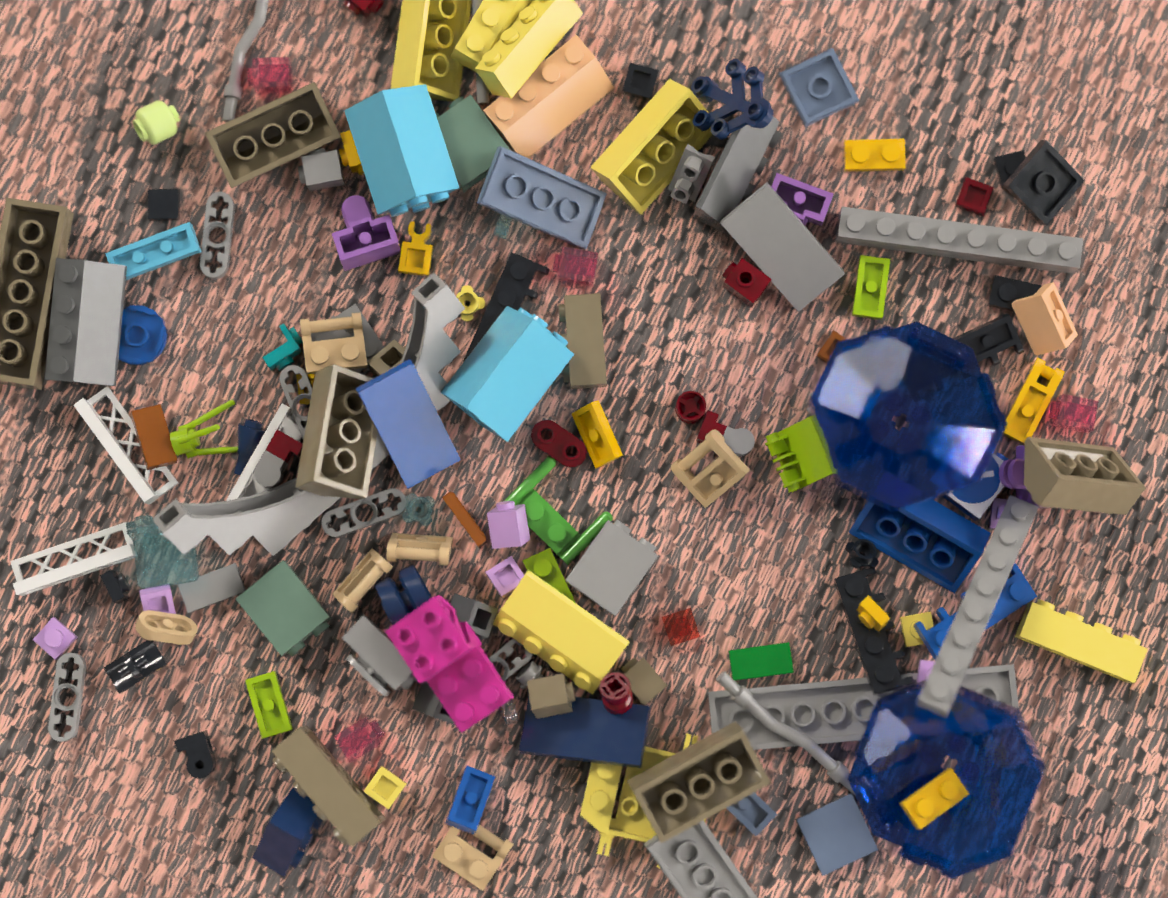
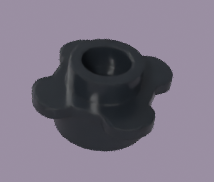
[845,539,879,569]

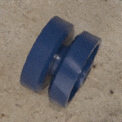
[375,563,432,625]

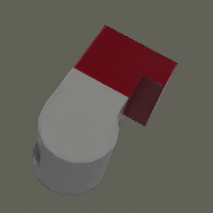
[696,410,755,457]
[254,430,303,489]

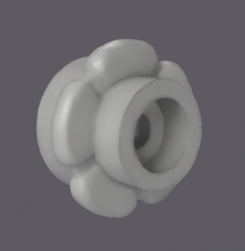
[516,661,544,689]

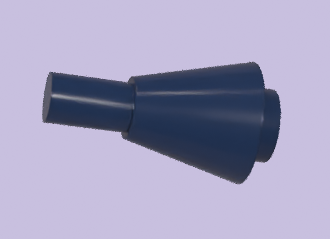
[234,419,266,475]

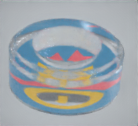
[500,699,518,725]

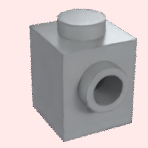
[298,149,345,191]

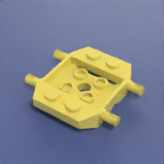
[580,733,706,868]

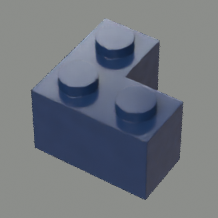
[252,786,324,876]

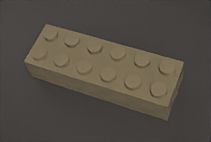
[0,197,74,390]

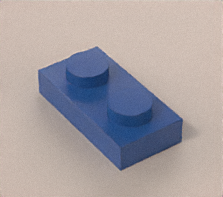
[445,766,495,835]

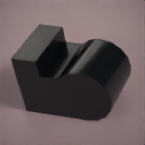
[174,730,216,779]

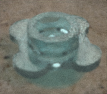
[402,493,435,526]

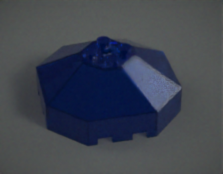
[808,321,1007,513]
[848,679,1046,879]

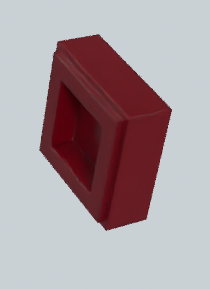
[955,177,994,217]

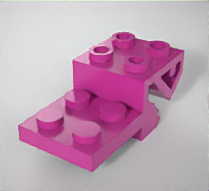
[385,595,514,733]

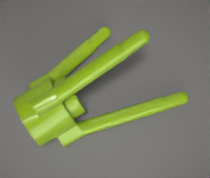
[170,400,238,458]

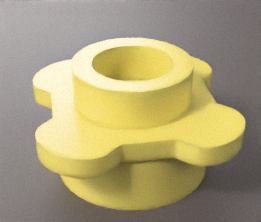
[456,285,485,322]

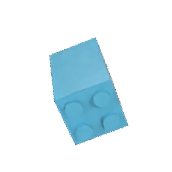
[344,84,459,217]
[440,306,574,442]

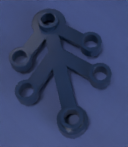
[691,59,774,140]

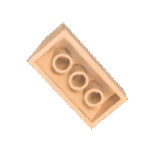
[483,35,615,158]

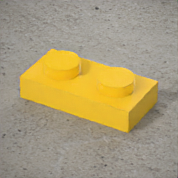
[844,139,906,172]
[571,400,623,469]
[899,768,969,830]

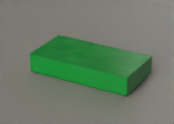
[728,642,794,681]

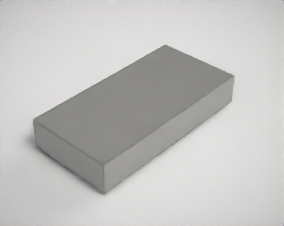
[177,563,246,613]

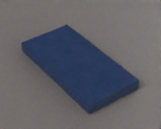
[519,697,651,768]

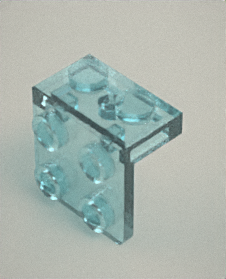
[126,515,199,589]

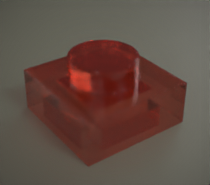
[661,608,700,646]

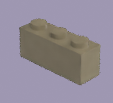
[558,293,607,389]

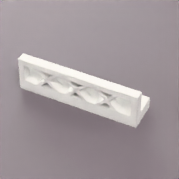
[74,386,178,505]
[226,403,307,501]
[10,522,138,596]

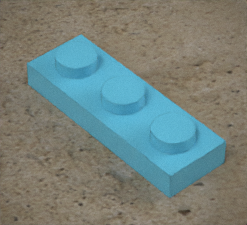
[105,222,201,280]

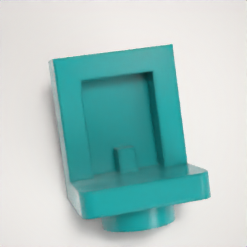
[262,323,303,371]

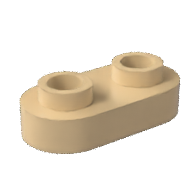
[135,610,197,645]

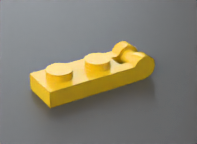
[999,357,1065,445]

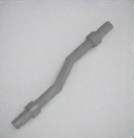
[222,0,269,122]
[716,671,863,796]

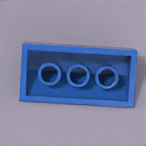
[849,472,991,594]

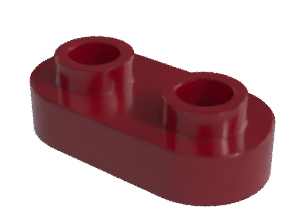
[531,420,587,468]

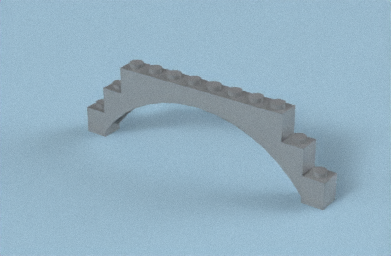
[152,272,466,556]

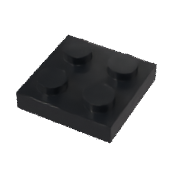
[1003,140,1085,226]

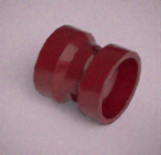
[675,391,706,424]
[600,672,633,715]

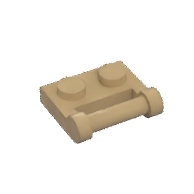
[300,312,367,375]
[671,429,750,508]
[386,533,453,566]
[333,548,393,614]
[432,825,514,891]

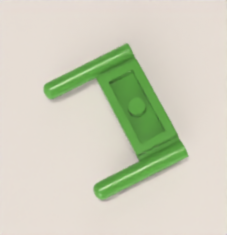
[504,456,613,565]

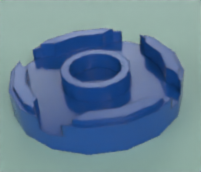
[119,305,167,365]

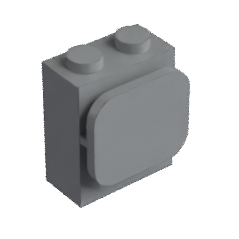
[565,520,658,617]
[342,615,417,696]

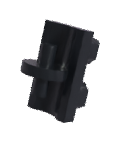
[103,640,168,694]

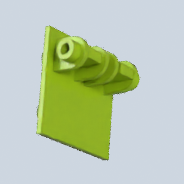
[765,416,836,493]

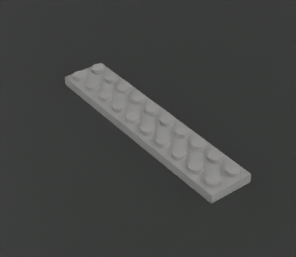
[708,664,1021,750]

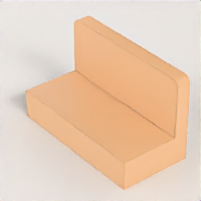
[1012,282,1078,355]

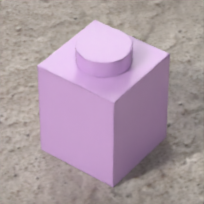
[487,501,530,549]

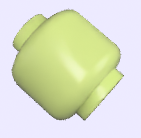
[133,100,180,145]

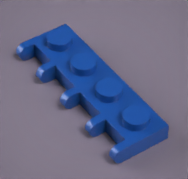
[914,563,1037,660]

